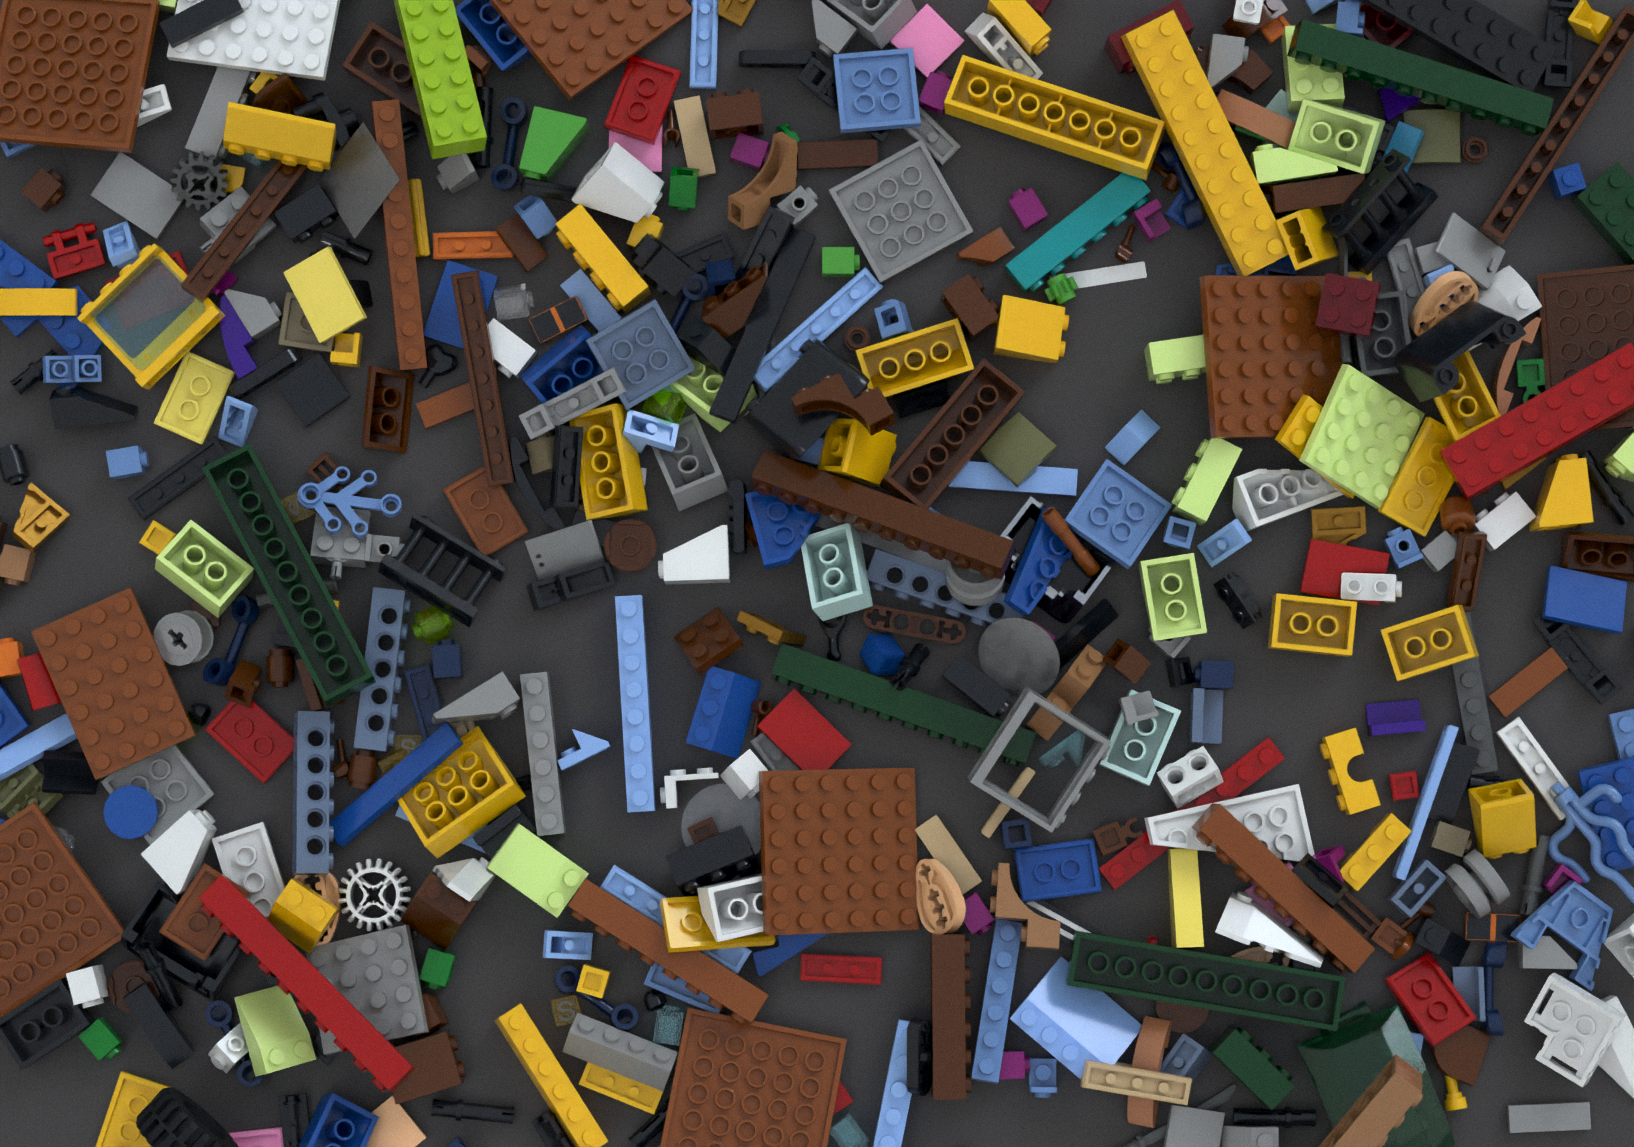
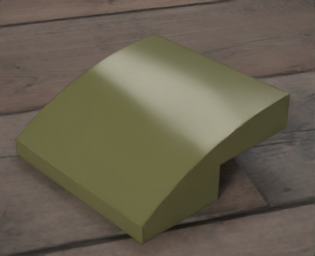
[1404,109,1461,165]
[979,412,1057,487]
[0,763,64,818]

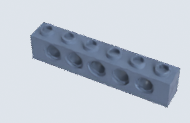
[867,549,1024,627]
[354,587,412,752]
[292,711,334,876]

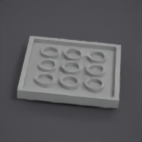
[829,139,974,284]
[306,925,429,1055]

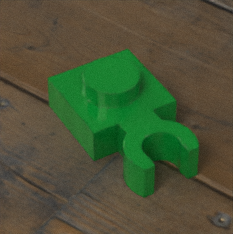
[1515,359,1545,404]

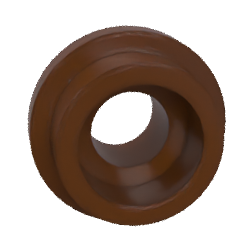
[1461,136,1489,163]
[844,325,871,352]

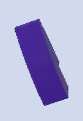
[220,295,259,380]

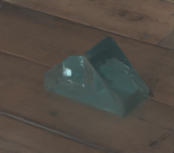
[1037,729,1085,768]

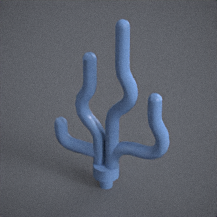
[1548,781,1634,904]

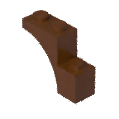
[1194,44,1273,95]
[791,373,895,436]

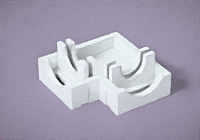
[1524,972,1626,1088]

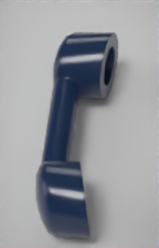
[491,97,528,191]
[1156,142,1205,231]
[670,274,709,334]
[203,595,259,687]
[1482,941,1508,1036]
[554,965,638,1032]
[205,1000,264,1087]

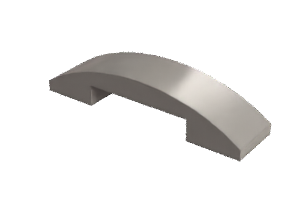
[519,367,626,439]

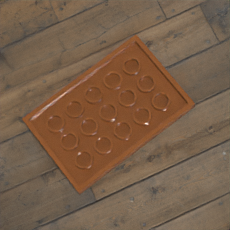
[31,587,197,780]

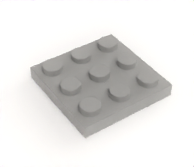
[101,745,216,845]

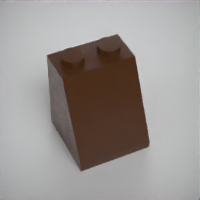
[400,872,476,951]
[392,1030,467,1104]

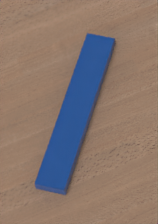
[329,722,463,847]

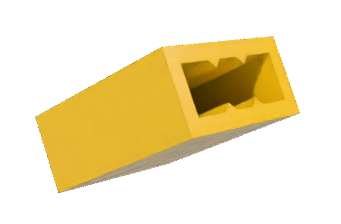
[986,0,1052,57]
[1276,206,1338,271]

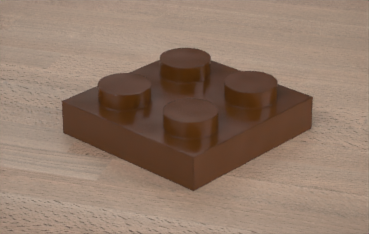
[674,607,744,675]

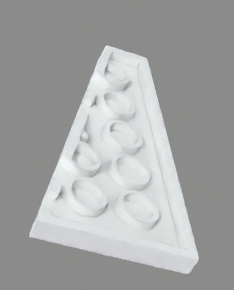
[1144,784,1315,862]

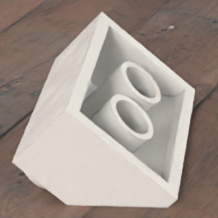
[697,873,763,942]

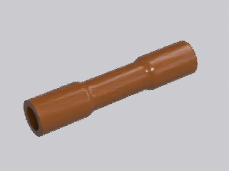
[1041,507,1101,577]

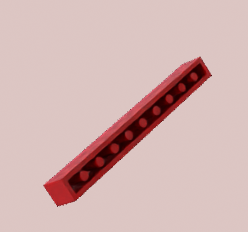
[198,875,416,1092]

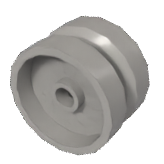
[946,560,1005,606]
[1443,849,1511,919]

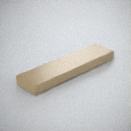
[1080,1059,1192,1105]

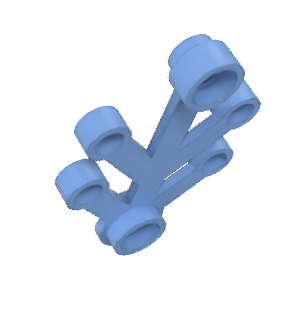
[297,466,402,538]

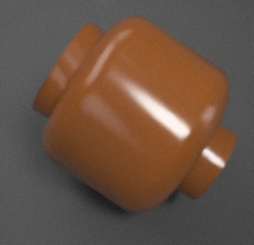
[1439,495,1476,536]

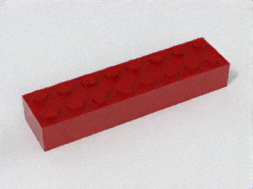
[1440,342,1634,501]

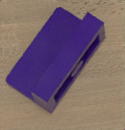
[1365,699,1426,736]

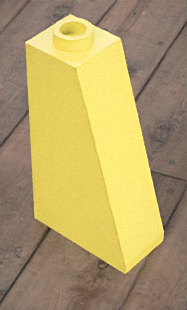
[1168,848,1204,948]

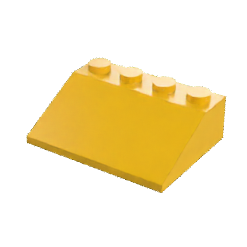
[398,726,526,859]

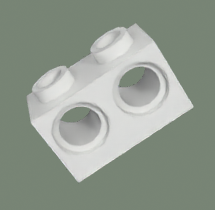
[1157,746,1224,809]

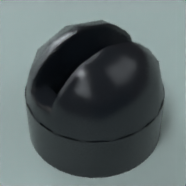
[188,703,212,726]
[643,989,667,1012]

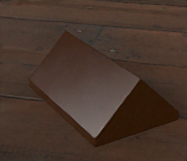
[361,366,414,453]
[1560,531,1634,581]

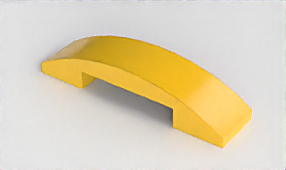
[0,288,77,316]

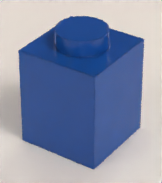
[1547,162,1587,201]

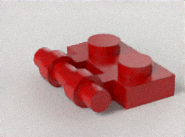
[42,222,107,281]

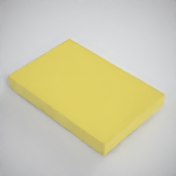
[283,247,367,343]
[154,352,236,445]

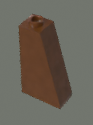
[1260,173,1366,213]

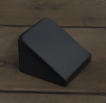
[348,280,373,308]

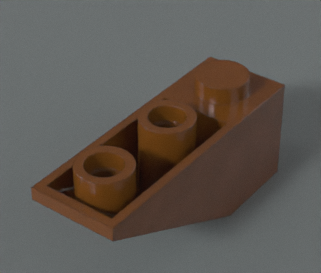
[702,262,768,339]

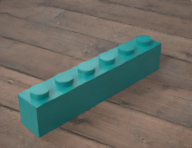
[1004,173,1151,293]

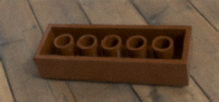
[880,358,1025,510]
[930,933,971,1100]

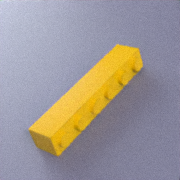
[494,1003,609,1147]

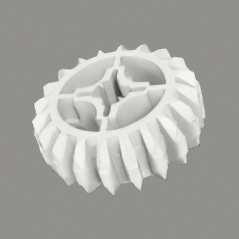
[338,859,411,931]

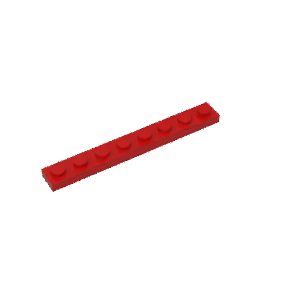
[1098,737,1285,890]

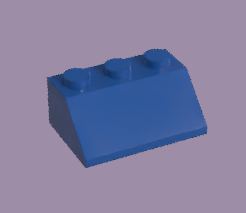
[455,0,533,72]
[519,324,603,404]
[686,666,761,759]
[298,1093,379,1147]

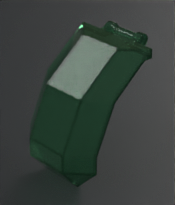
[1297,1001,1455,1147]

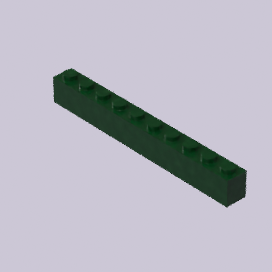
[1287,19,1554,136]
[771,643,1036,767]

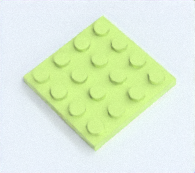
[1299,364,1425,509]

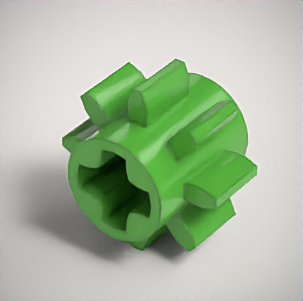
[1044,273,1079,306]

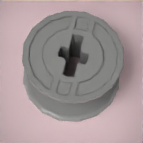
[153,610,214,666]

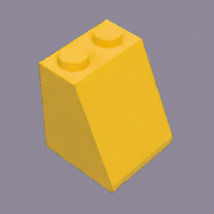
[993,295,1069,363]
[817,418,897,487]
[1529,454,1594,532]
[1468,778,1537,859]
[267,879,341,954]

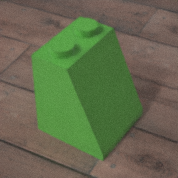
[519,106,590,182]

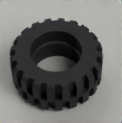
[136,1087,239,1147]

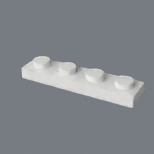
[1496,717,1569,820]

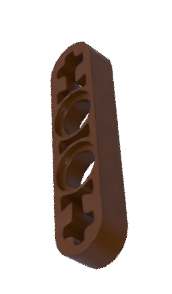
[863,605,966,644]

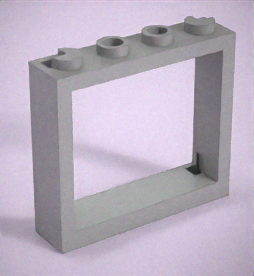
[967,686,1111,833]

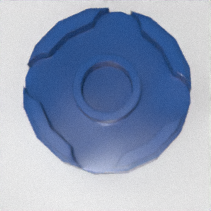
[103,785,159,839]

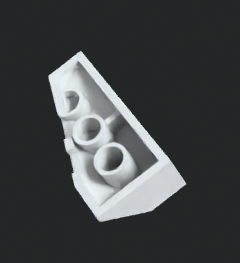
[1468,265,1542,351]
[1232,469,1343,532]
[432,857,496,902]
[1215,891,1324,968]
[1598,995,1634,1099]

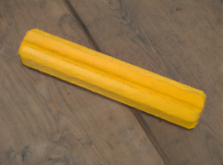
[408,179,430,258]

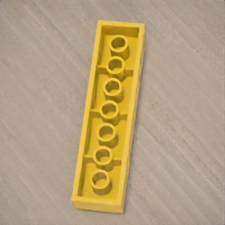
[944,55,1165,180]

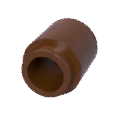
[266,649,294,688]
[347,749,378,789]

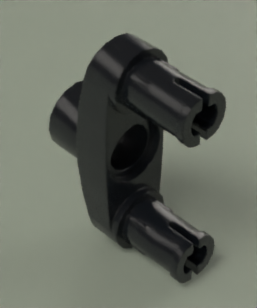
[292,92,360,172]

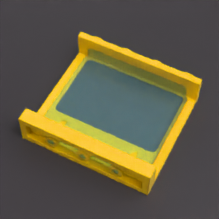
[77,243,226,390]

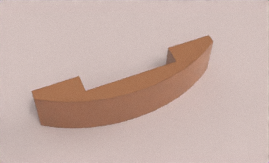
[1217,89,1296,150]
[1492,317,1541,416]
[1127,1016,1172,1128]

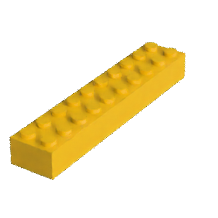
[1120,10,1289,276]

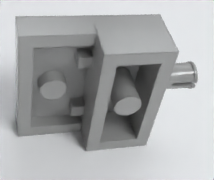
[199,186,276,264]
[310,507,371,580]

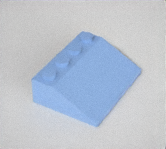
[1009,956,1142,1090]

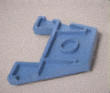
[1510,880,1614,992]

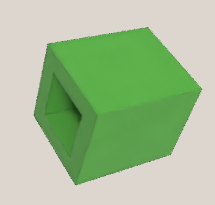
[822,247,860,278]

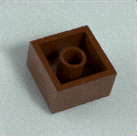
[706,89,764,140]
[940,274,1000,342]

